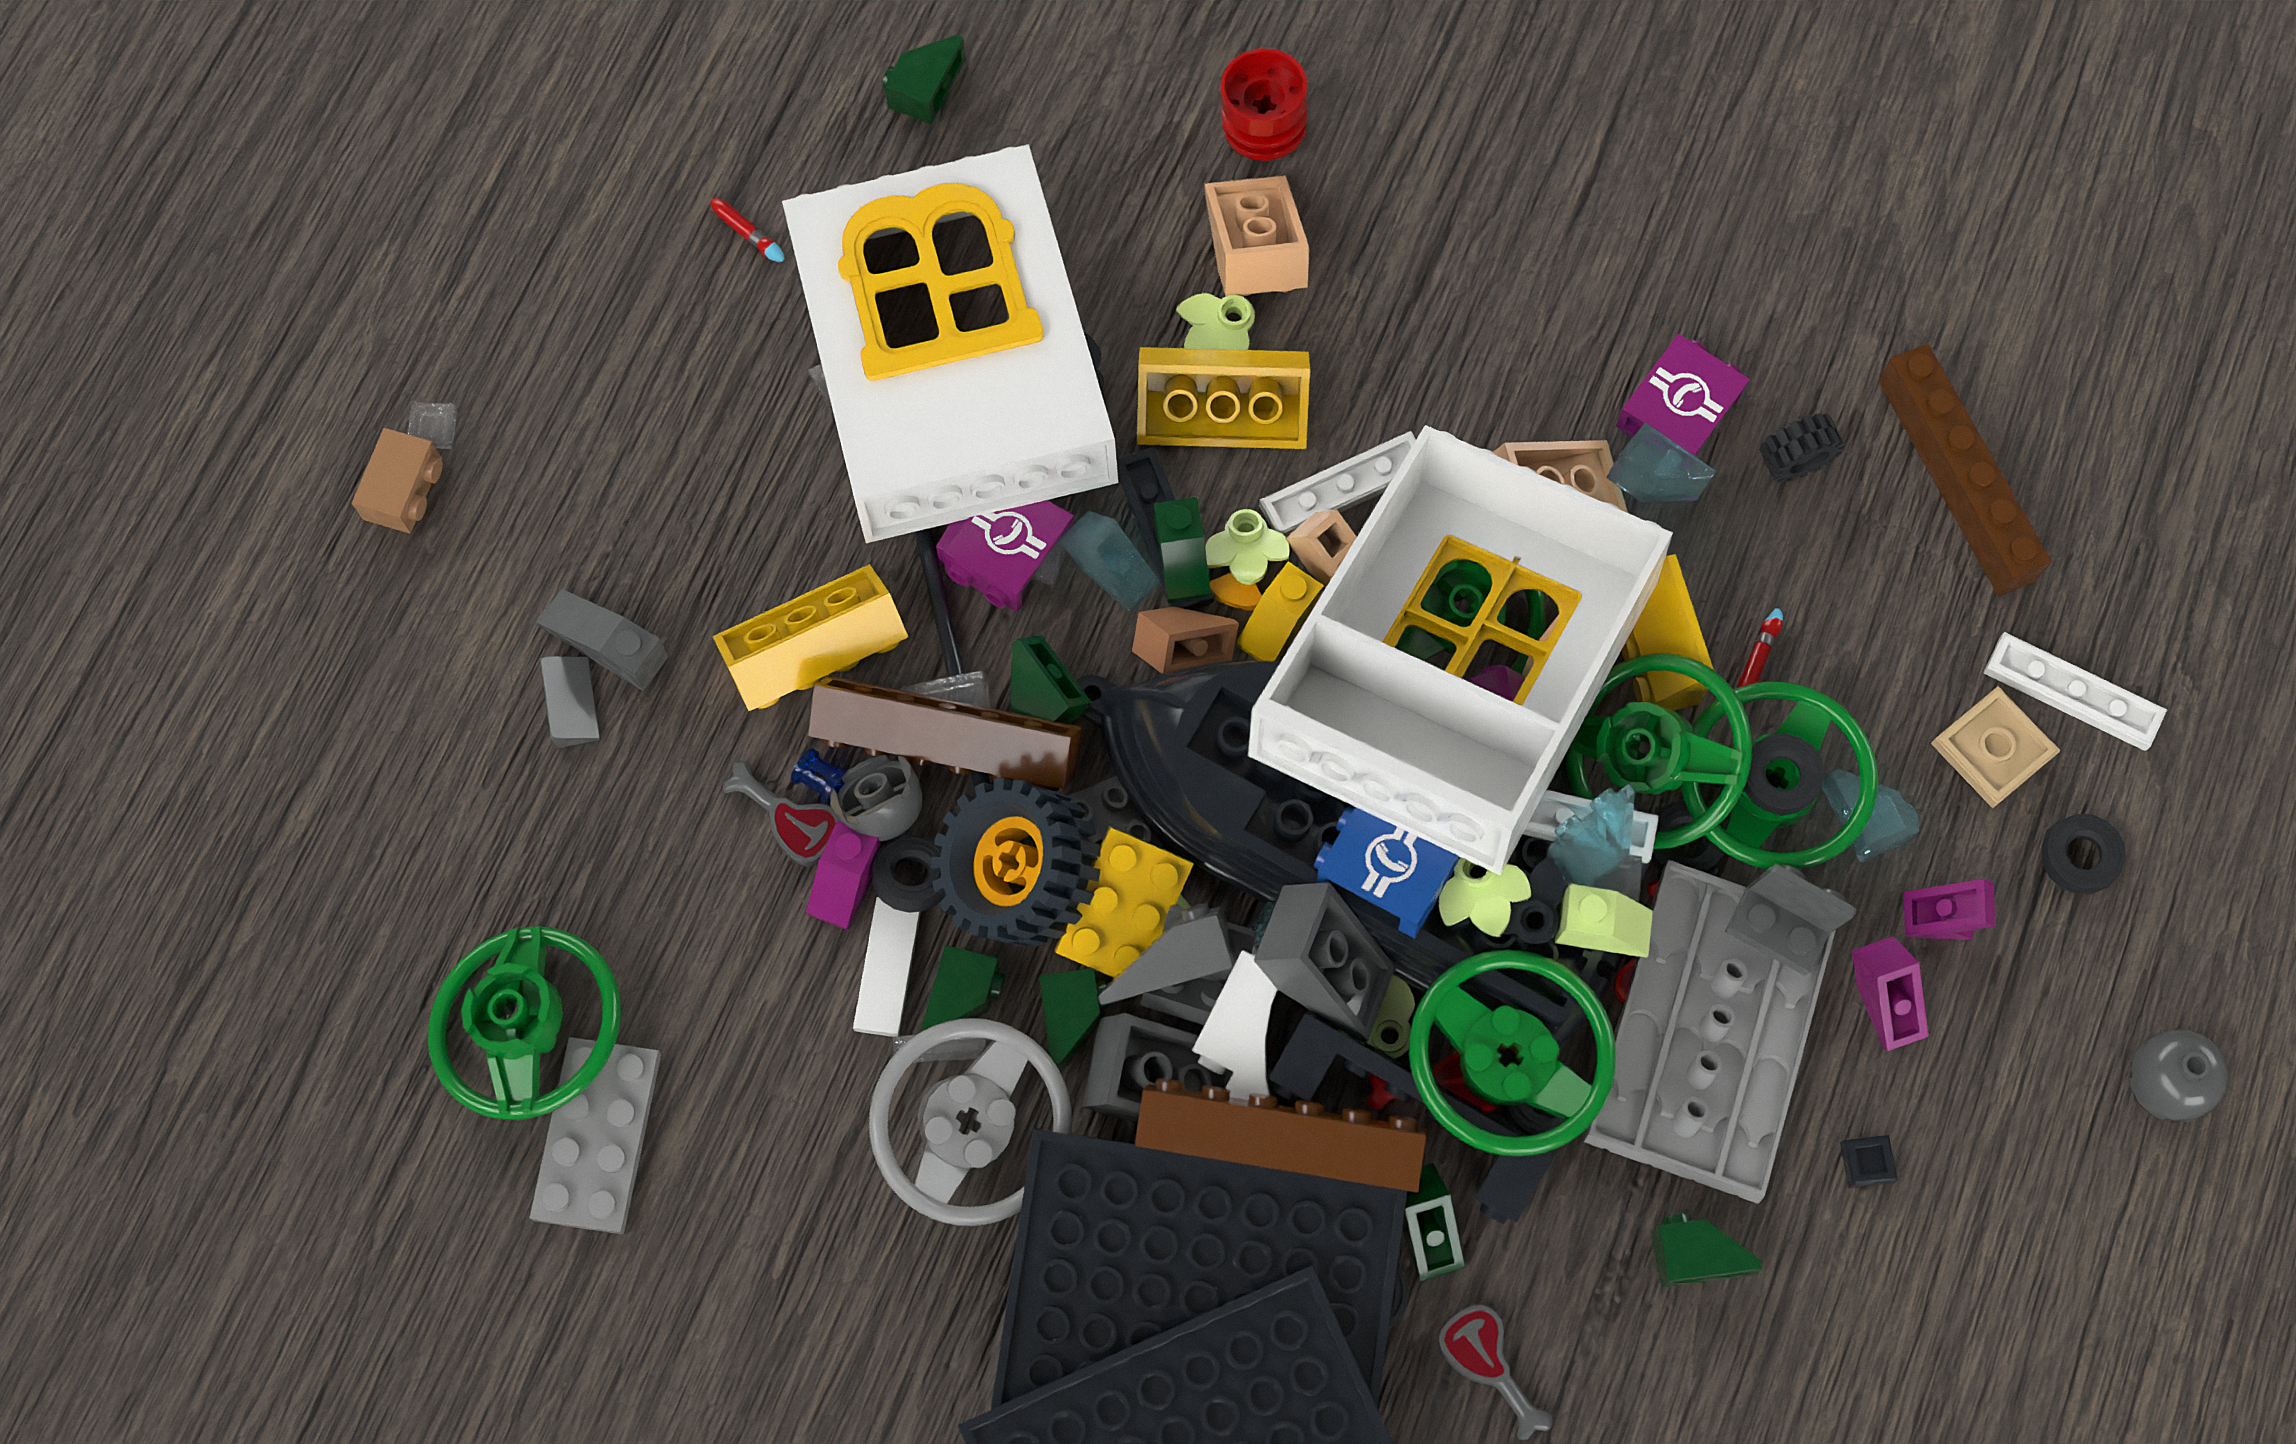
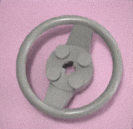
[869,1018,1072,1226]

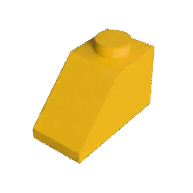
[1236,561,1324,662]

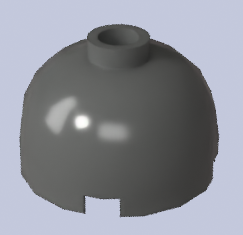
[831,755,922,841]
[2129,1029,2229,1122]

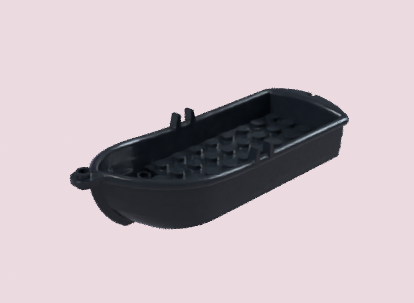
[1076,661,1649,1047]

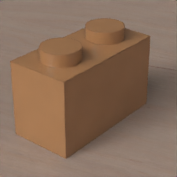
[351,428,443,534]

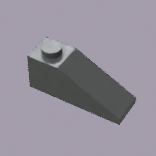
[537,589,669,691]
[1098,903,1238,1005]

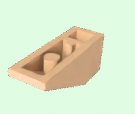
[1285,509,1357,588]

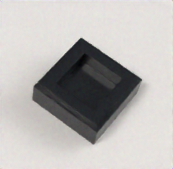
[1840,1135,1898,1188]

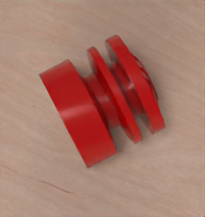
[1220,48,1307,161]

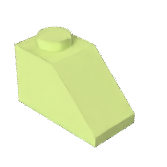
[1555,884,1653,958]

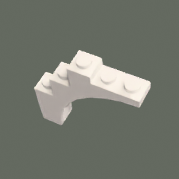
[1192,950,1278,1100]

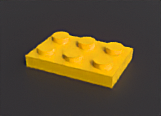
[1055,826,1194,978]

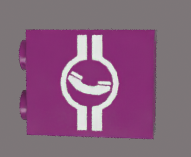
[1616,334,1750,472]
[944,500,1074,613]

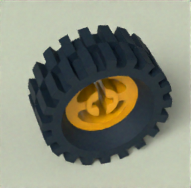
[931,778,1101,946]

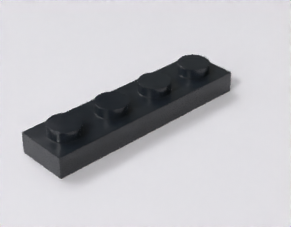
[1116,447,1214,610]

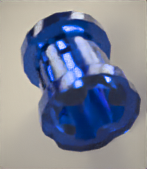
[791,748,849,805]

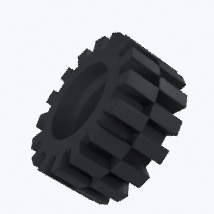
[1759,413,1845,483]

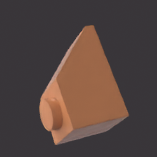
[1132,607,1239,674]

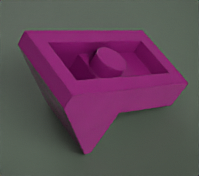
[1903,879,1996,940]

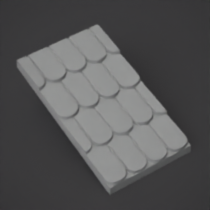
[1584,860,1836,1204]

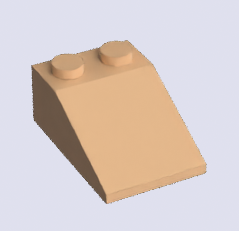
[1205,176,1309,296]
[1493,440,1628,513]

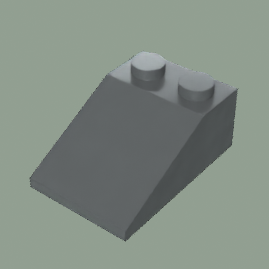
[1253,882,1395,1042]
[1082,1013,1234,1122]

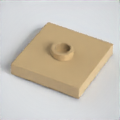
[1931,686,2060,808]

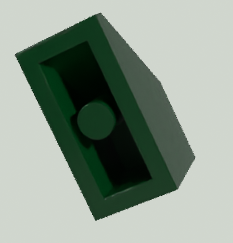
[882,35,966,125]
[1154,497,1211,603]
[1010,635,1092,725]
[920,945,1005,1032]
[1040,968,1108,1073]
[1402,1163,1465,1282]
[1651,1213,1762,1288]

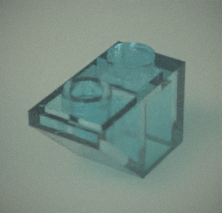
[1548,784,1635,887]

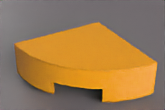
[1210,572,1262,611]

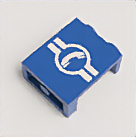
[1314,805,1460,939]

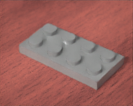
[530,1037,661,1235]

